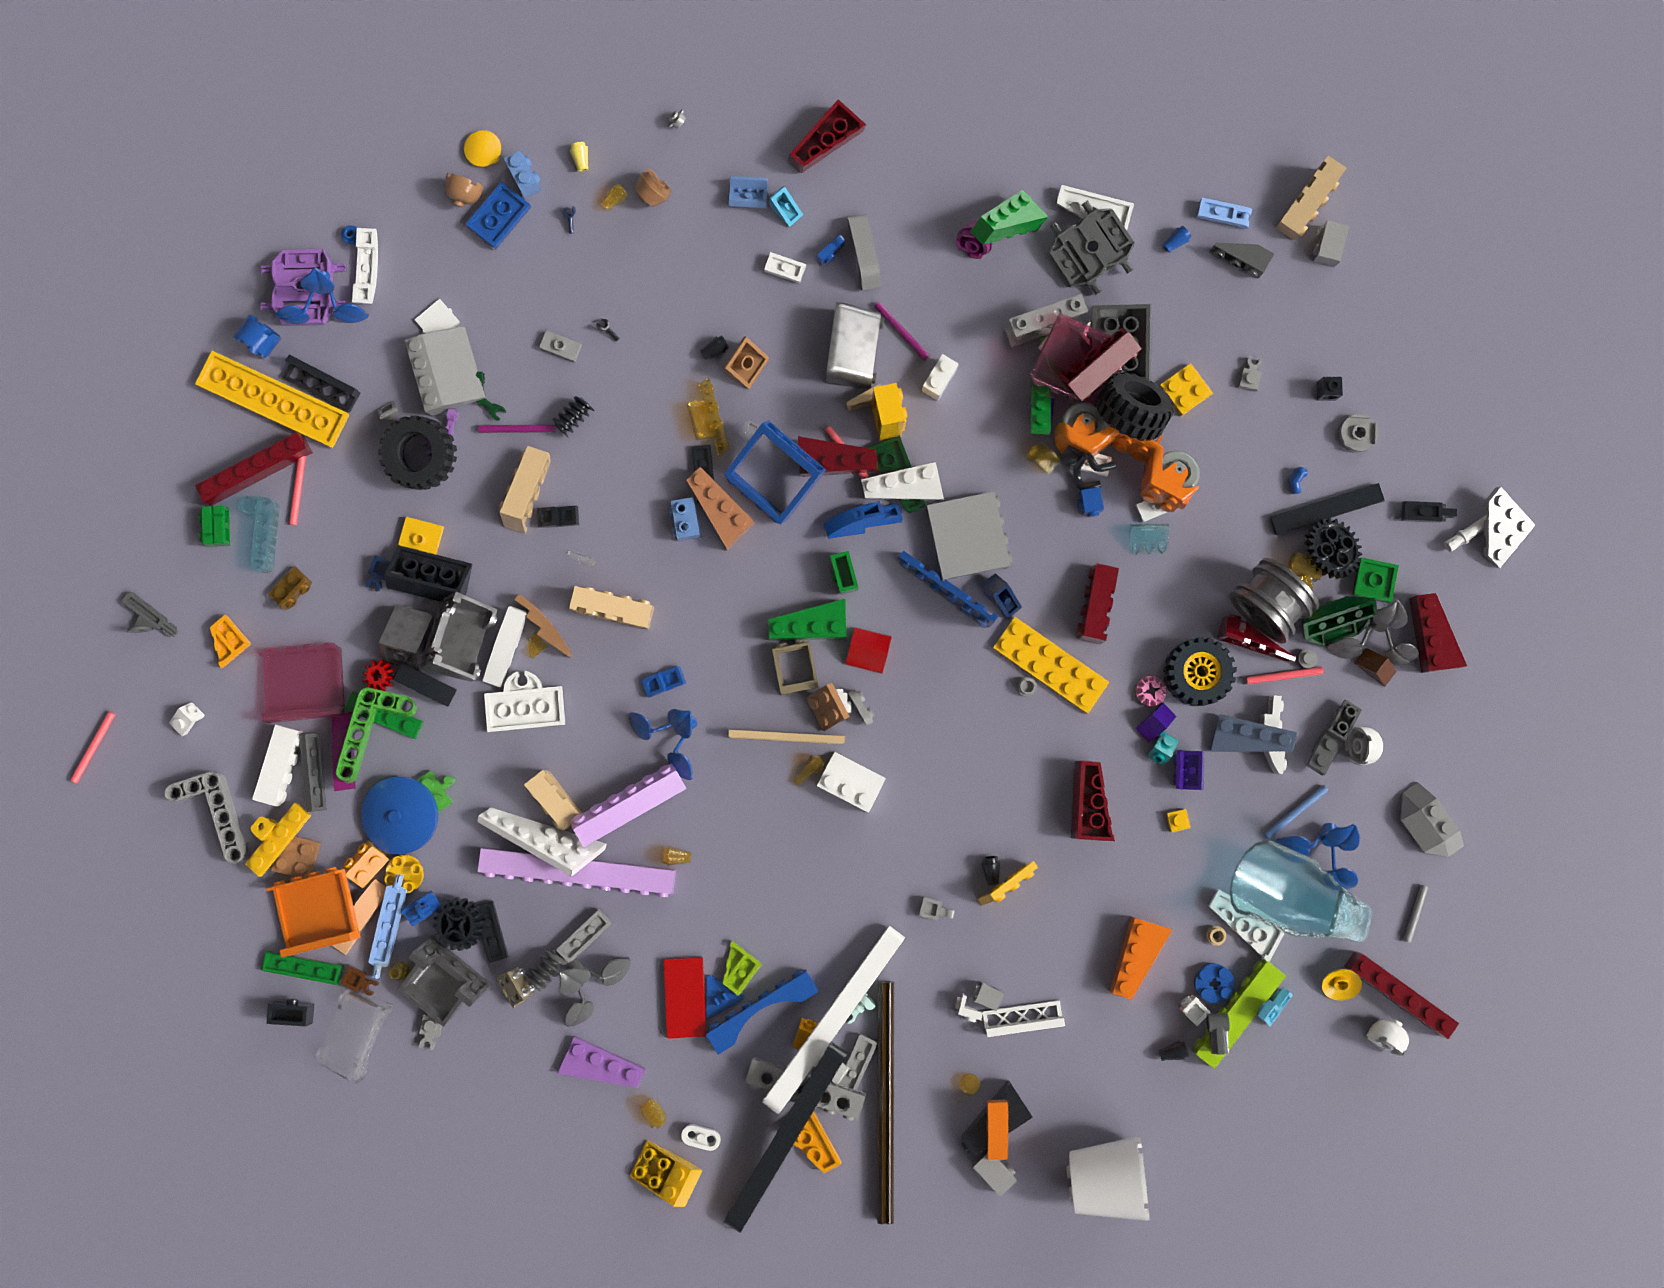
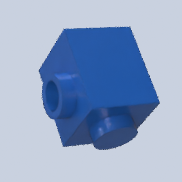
[1077,487,1104,518]

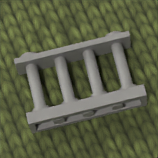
[1005,294,1088,349]

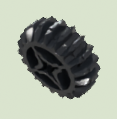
[432,897,486,951]

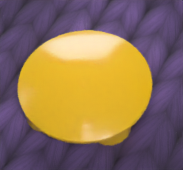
[464,130,501,167]
[384,854,424,893]

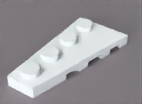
[861,462,944,500]

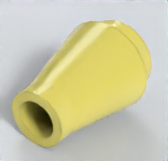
[569,142,588,172]

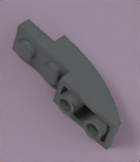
[1306,699,1362,776]

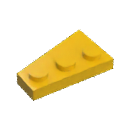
[977,861,1038,906]

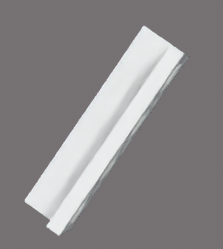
[982,1000,1065,1037]

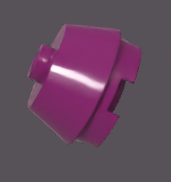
[956,220,992,259]

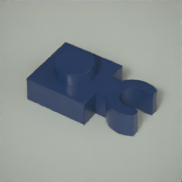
[366,555,391,592]

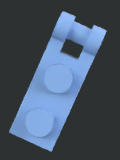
[1197,198,1252,229]

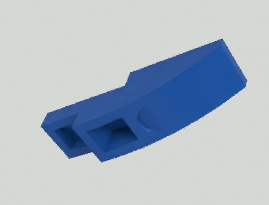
[824,501,903,539]

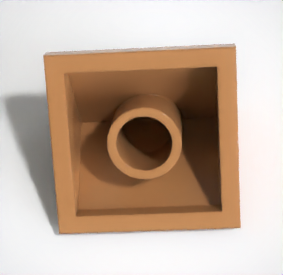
[723,336,770,389]

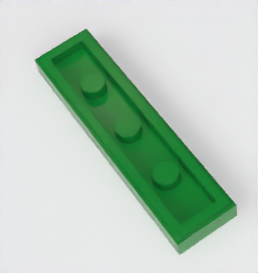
[261,951,344,985]

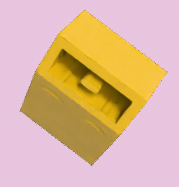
[629,1140,703,1207]

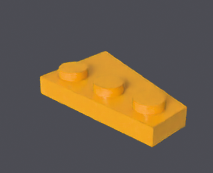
[794,1111,842,1173]

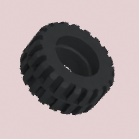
[1096,372,1174,441]
[378,415,457,490]

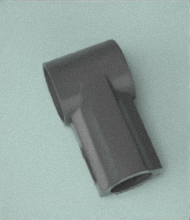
[1206,1014,1230,1055]

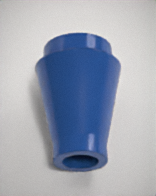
[1162,225,1191,253]

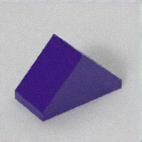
[1135,702,1177,743]

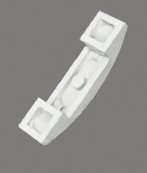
[352,228,378,304]

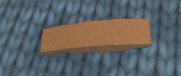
[514,594,573,658]

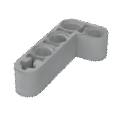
[847,214,881,291]

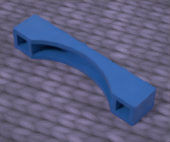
[706,969,819,1055]

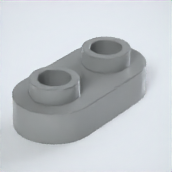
[848,689,875,726]

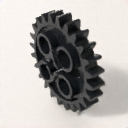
[1304,518,1362,579]

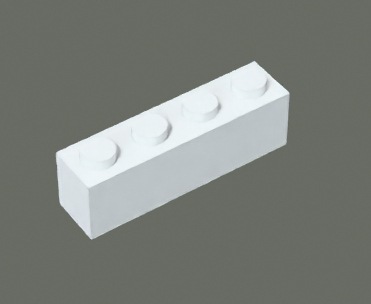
[252,725,303,806]

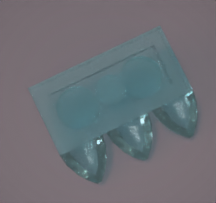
[1129,524,1170,555]

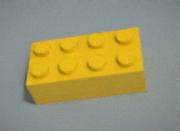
[871,383,907,442]

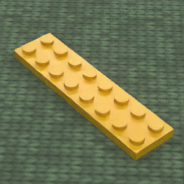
[195,351,349,448]

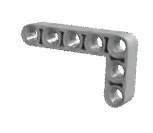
[164,772,248,864]

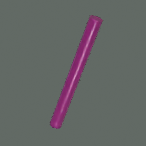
[874,302,930,361]
[478,425,555,433]

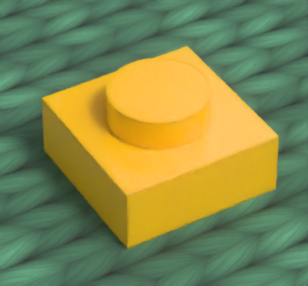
[1166,809,1191,832]

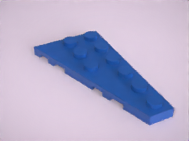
[898,550,999,628]

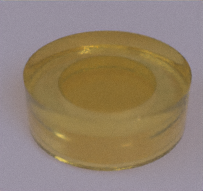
[960,1073,980,1094]

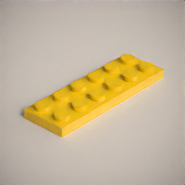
[993,617,1110,714]

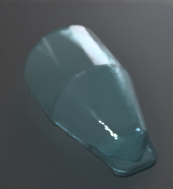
[1230,840,1372,942]

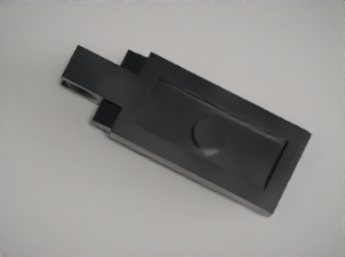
[1402,501,1457,523]

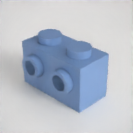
[504,150,541,199]
[668,497,701,541]

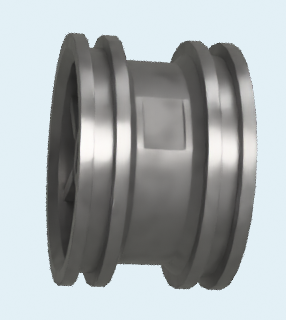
[1229,557,1319,644]

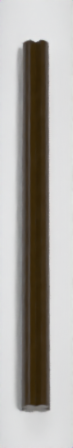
[877,981,894,1225]

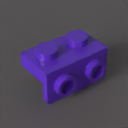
[1173,750,1204,790]

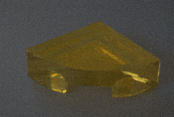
[528,632,548,659]

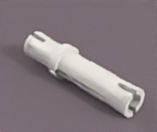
[1443,515,1487,552]

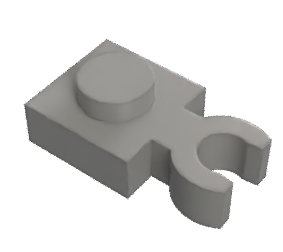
[1238,356,1262,392]
[419,1013,442,1051]

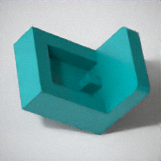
[1147,731,1179,766]

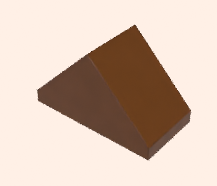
[1354,648,1397,687]

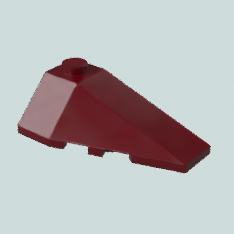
[1217,614,1296,663]

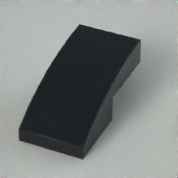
[537,506,579,528]

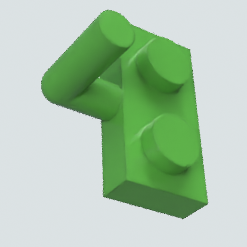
[418,771,456,813]

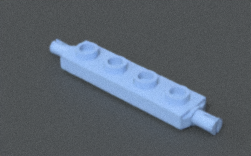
[368,874,407,979]

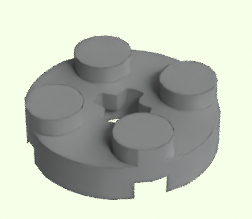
[1339,414,1379,452]

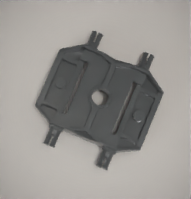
[1048,200,1135,295]

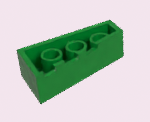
[970,190,1048,245]

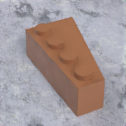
[687,467,755,551]

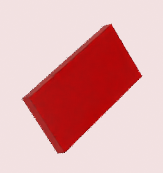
[664,957,707,1039]

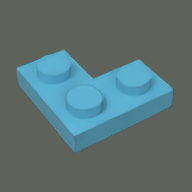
[1258,987,1293,1026]

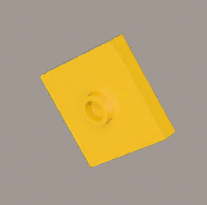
[398,517,444,555]

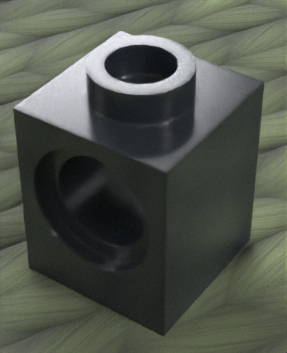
[1317,377,1343,401]

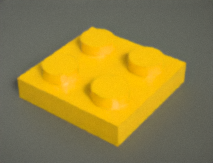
[1159,363,1213,416]

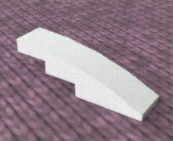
[483,606,528,688]

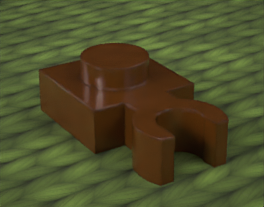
[340,965,379,996]

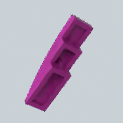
[331,712,356,791]

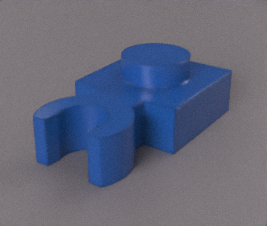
[817,235,845,266]

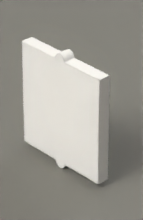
[415,299,460,334]

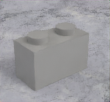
[1312,220,1349,267]
[972,1149,1018,1197]

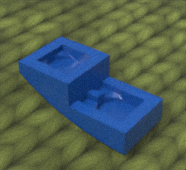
[641,666,687,698]

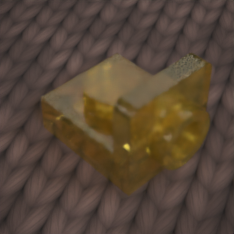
[1026,444,1060,474]

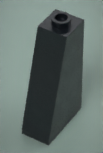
[961,1081,1033,1157]

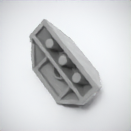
[1400,782,1464,857]

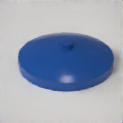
[361,776,438,854]

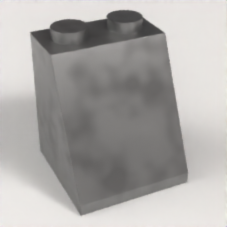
[379,604,434,671]

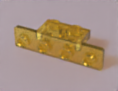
[687,378,729,455]

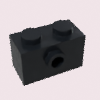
[266,999,315,1027]

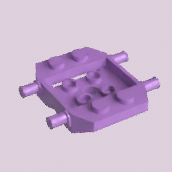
[261,249,346,326]

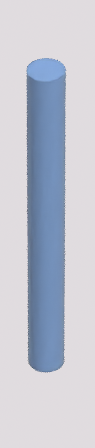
[1264,785,1328,839]

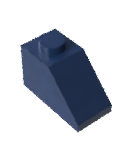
[981,573,1022,619]

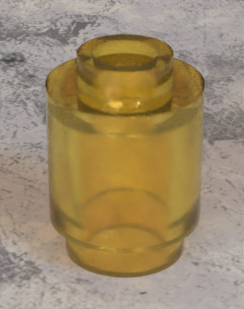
[640,1098,667,1129]

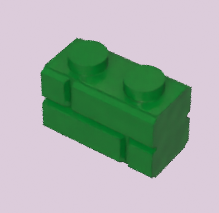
[198,505,230,547]

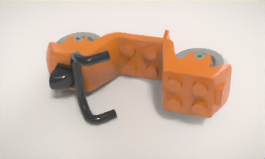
[1054,402,1200,512]

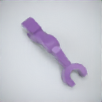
[420,409,458,455]

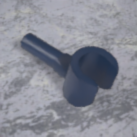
[563,206,576,234]

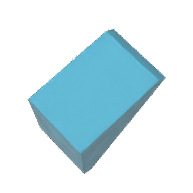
[769,186,803,227]

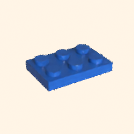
[466,182,531,249]

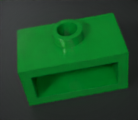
[830,551,859,595]

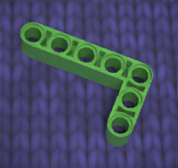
[336,688,417,783]

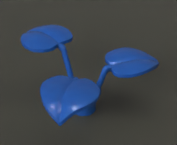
[275,267,369,325]
[628,709,697,780]
[1276,823,1360,889]

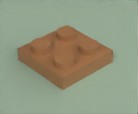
[806,683,850,732]
[271,836,321,879]

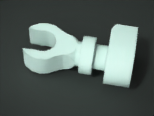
[848,993,876,1024]

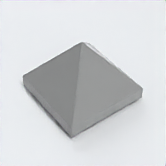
[378,401,398,420]

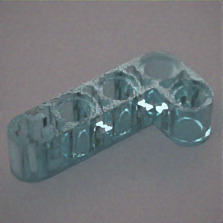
[237,496,280,574]

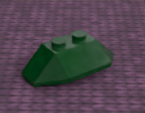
[1302,596,1377,647]

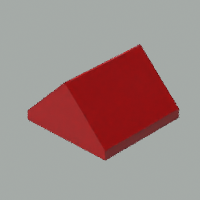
[846,627,892,674]

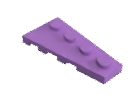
[557,1036,646,1088]

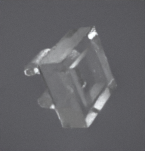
[738,419,759,445]

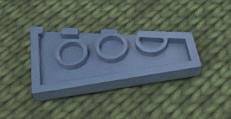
[1211,714,1298,752]

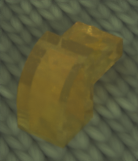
[1287,552,1321,590]

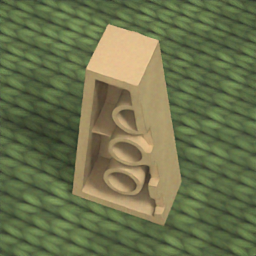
[498,446,551,534]

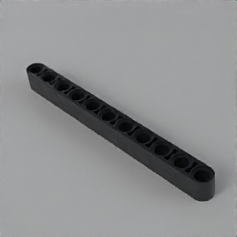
[724,1042,848,1233]

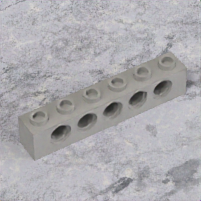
[745,1057,866,1121]

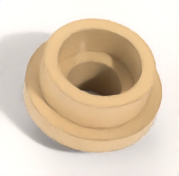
[1206,926,1226,946]

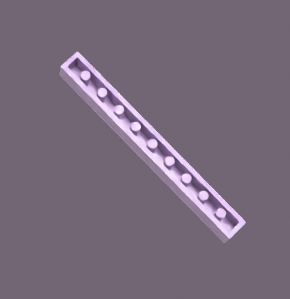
[478,848,676,897]

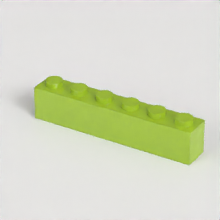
[1192,959,1286,1069]

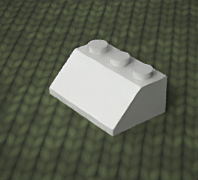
[817,752,886,813]

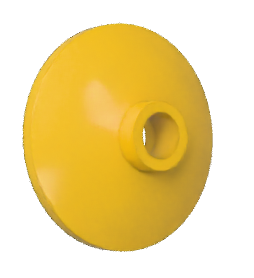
[1322,969,1362,1001]

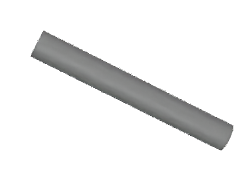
[1403,885,1428,943]

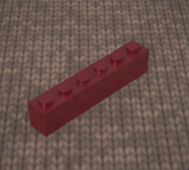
[195,432,313,506]
[1344,951,1459,1039]

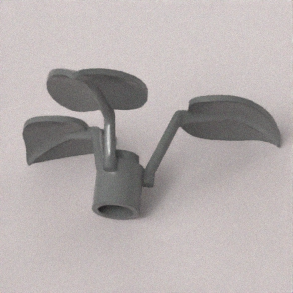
[559,958,631,1027]

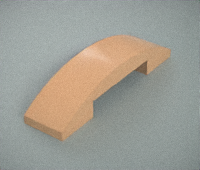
[332,879,386,955]

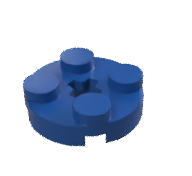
[1194,963,1234,1003]

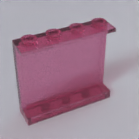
[1029,312,1114,406]
[259,642,345,723]

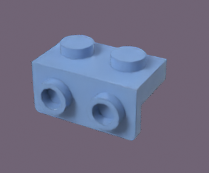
[729,176,768,208]

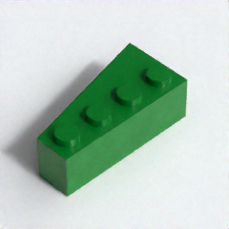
[769,599,846,641]

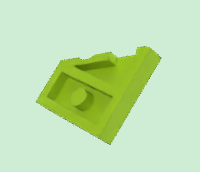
[723,941,762,996]

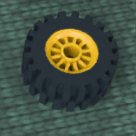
[1163,637,1237,706]

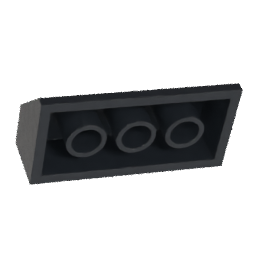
[385,545,472,602]

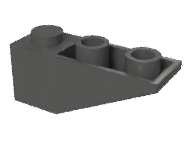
[1210,243,1274,278]

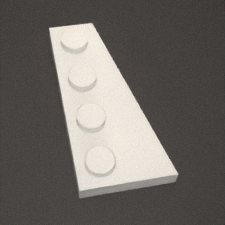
[1056,185,1134,230]
[1208,889,1287,962]

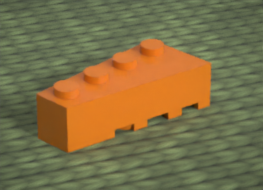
[1109,916,1172,1000]

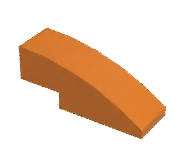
[986,1100,1008,1160]

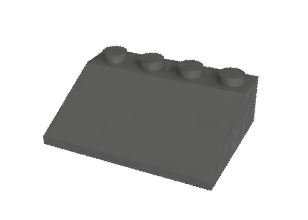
[1092,304,1152,381]

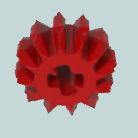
[362,659,395,691]

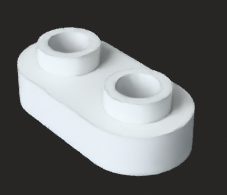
[681,1124,721,1151]

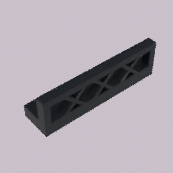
[282,354,361,413]

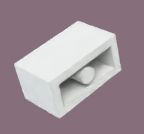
[922,354,959,401]

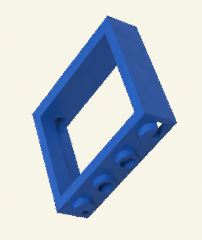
[723,420,826,525]

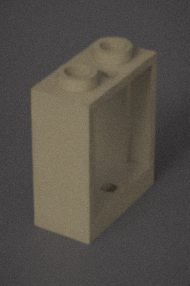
[772,640,819,696]

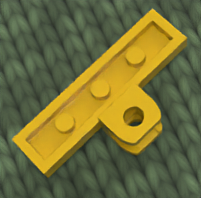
[245,803,312,877]

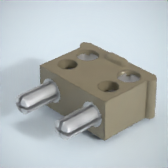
[496,967,535,1008]

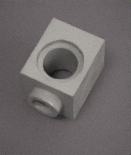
[972,982,1004,1011]

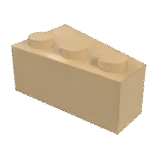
[524,770,583,831]

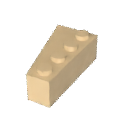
[1276,155,1347,240]
[569,586,654,630]

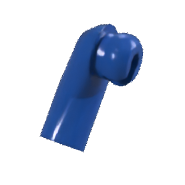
[1289,467,1308,495]

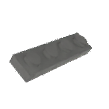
[299,733,327,812]

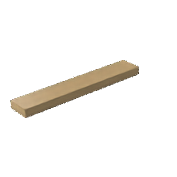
[728,730,845,744]

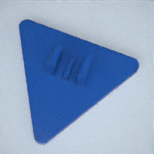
[707,975,745,1019]

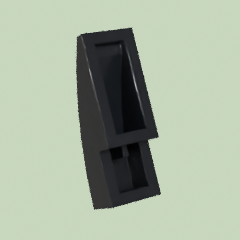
[393,663,457,707]

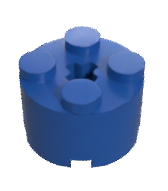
[233,314,282,359]

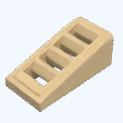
[846,384,881,411]

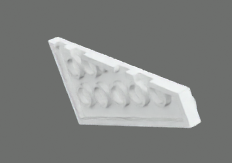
[477,807,607,877]

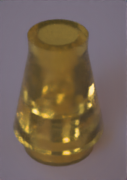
[601,183,629,211]
[662,847,691,866]
[389,961,410,981]

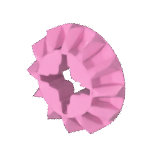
[1136,676,1167,706]

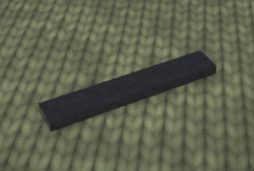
[1269,483,1385,535]

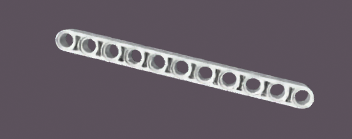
[762,925,905,1114]

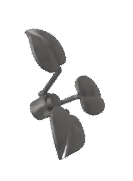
[1327,600,1419,666]

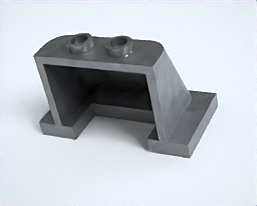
[398,935,492,1027]

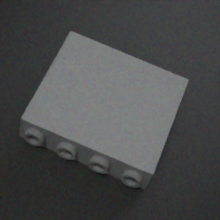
[926,492,1012,581]

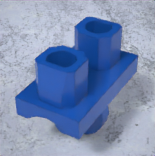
[401,890,441,926]

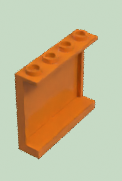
[266,867,360,958]

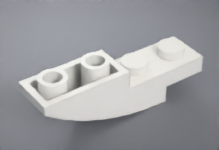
[1259,695,1287,774]

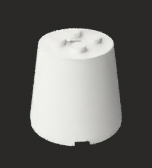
[1067,1136,1150,1221]

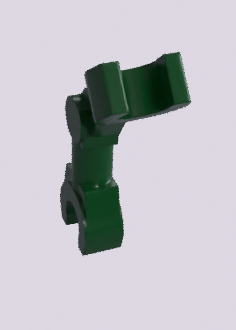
[475,371,506,421]

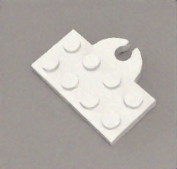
[484,671,565,732]

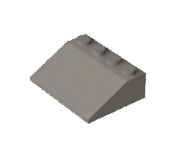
[405,326,486,416]

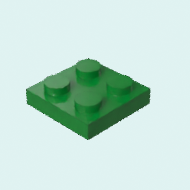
[1352,557,1399,603]

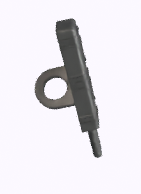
[122,592,178,637]

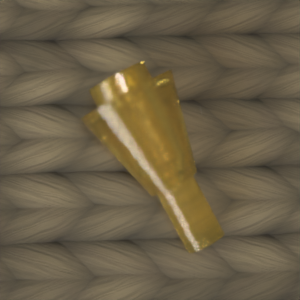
[793,754,825,786]

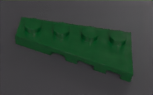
[869,436,926,514]

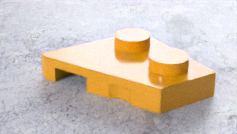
[210,615,252,668]

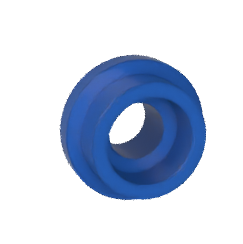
[341,225,357,244]

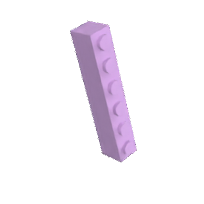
[569,763,686,847]

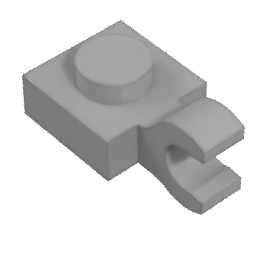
[919,897,954,921]

